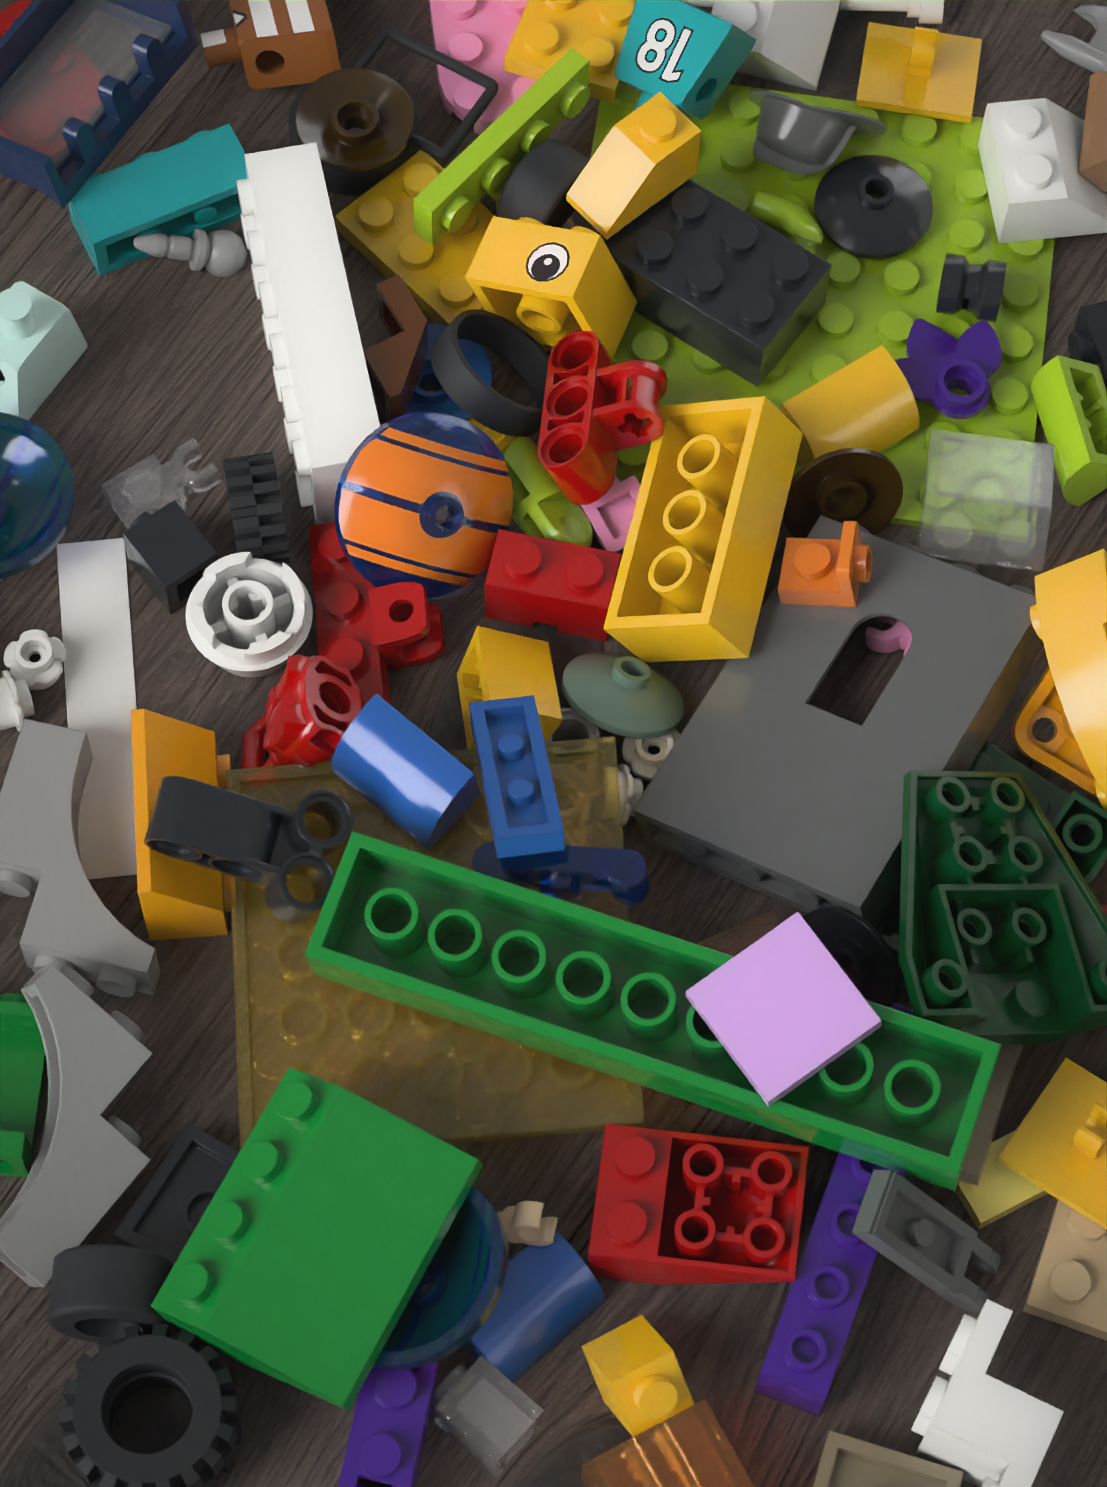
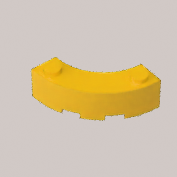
[1030,549,1107,811]

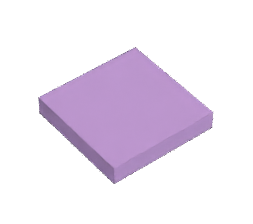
[685,912,881,1107]

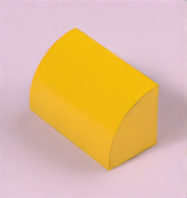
[781,345,919,467]
[457,626,563,754]

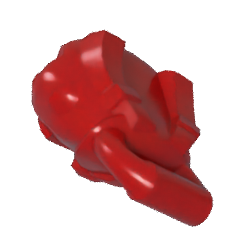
[240,655,361,788]

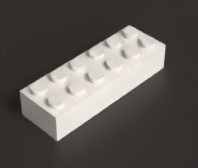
[236,142,389,525]

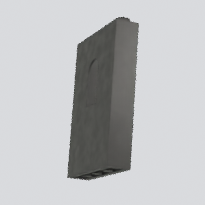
[633,515,1044,928]

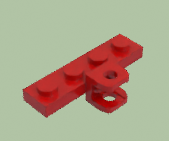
[309,520,446,709]

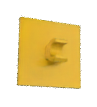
[855,22,982,123]
[997,1058,1107,1230]

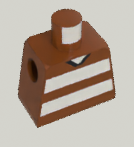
[200,0,341,90]

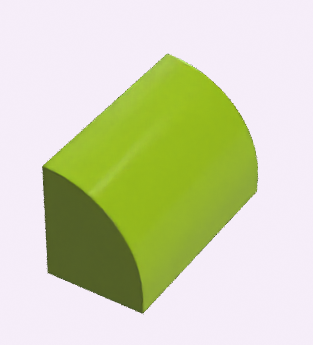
[1031,355,1107,507]

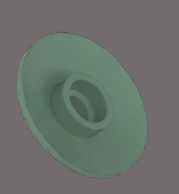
[561,652,684,739]

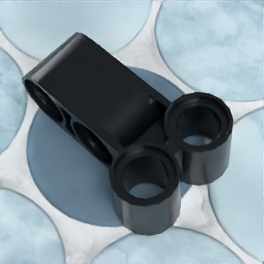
[144,776,354,924]

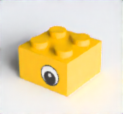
[465,216,637,359]

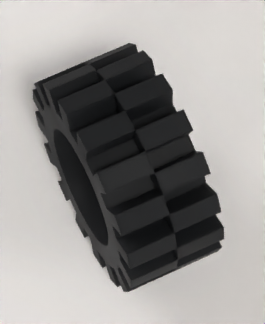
[223,452,290,564]

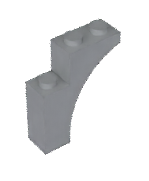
[0,718,161,997]
[0,963,152,1287]

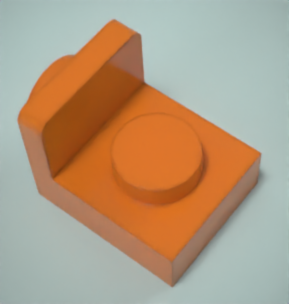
[778,521,872,607]

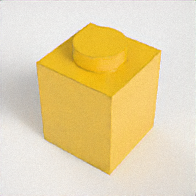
[581,1315,695,1438]

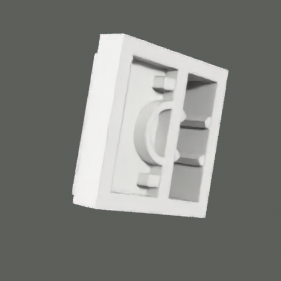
[911,1299,1064,1487]

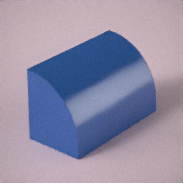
[331,693,481,852]
[456,1230,605,1392]

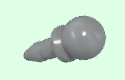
[133,229,247,277]

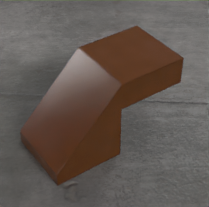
[363,274,429,428]

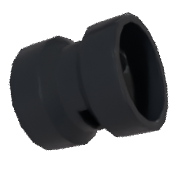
[936,253,1006,323]

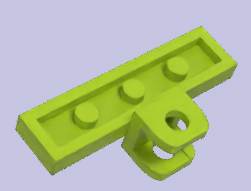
[413,48,590,246]

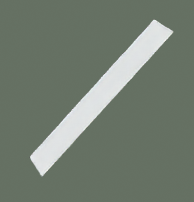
[57,538,137,880]

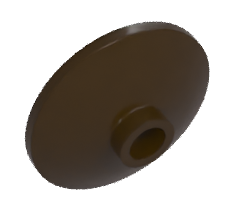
[295,68,414,171]
[783,448,903,538]

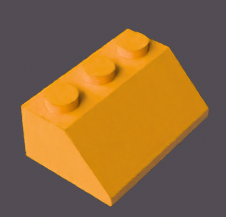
[131,709,239,941]

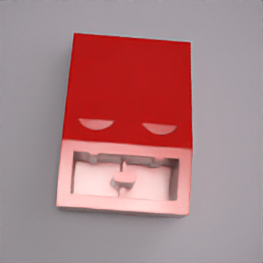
[588,1123,809,1285]

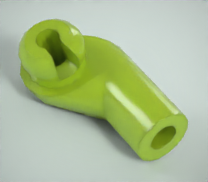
[749,190,823,254]

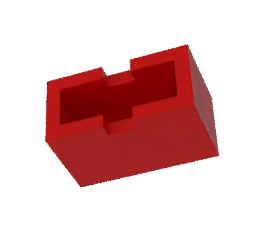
[485,529,622,642]

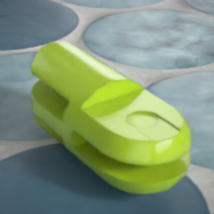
[491,436,594,547]

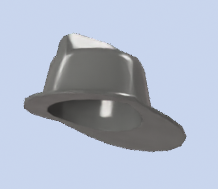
[749,90,888,175]

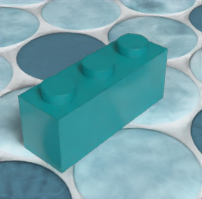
[68,124,247,276]

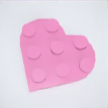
[429,0,536,135]

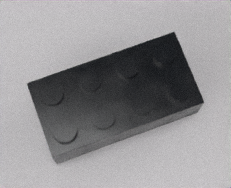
[562,179,832,387]

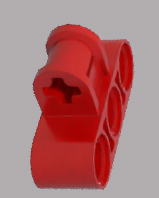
[537,330,668,505]

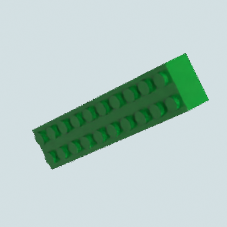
[304,831,1001,1191]

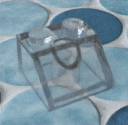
[915,429,1055,572]

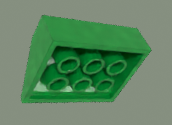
[150,1067,484,1411]

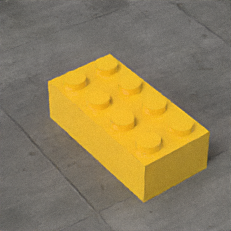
[603,396,803,662]

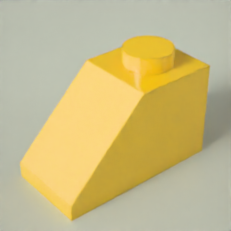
[566,92,701,240]

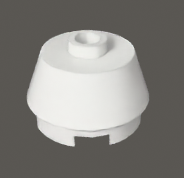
[186,552,313,677]

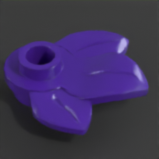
[895,318,1002,419]

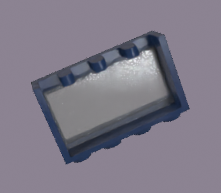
[0,0,200,209]

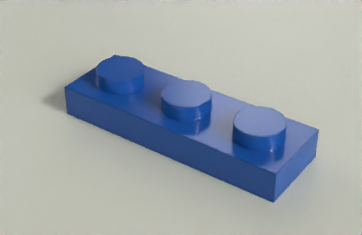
[469,695,565,858]

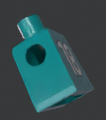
[615,0,757,119]

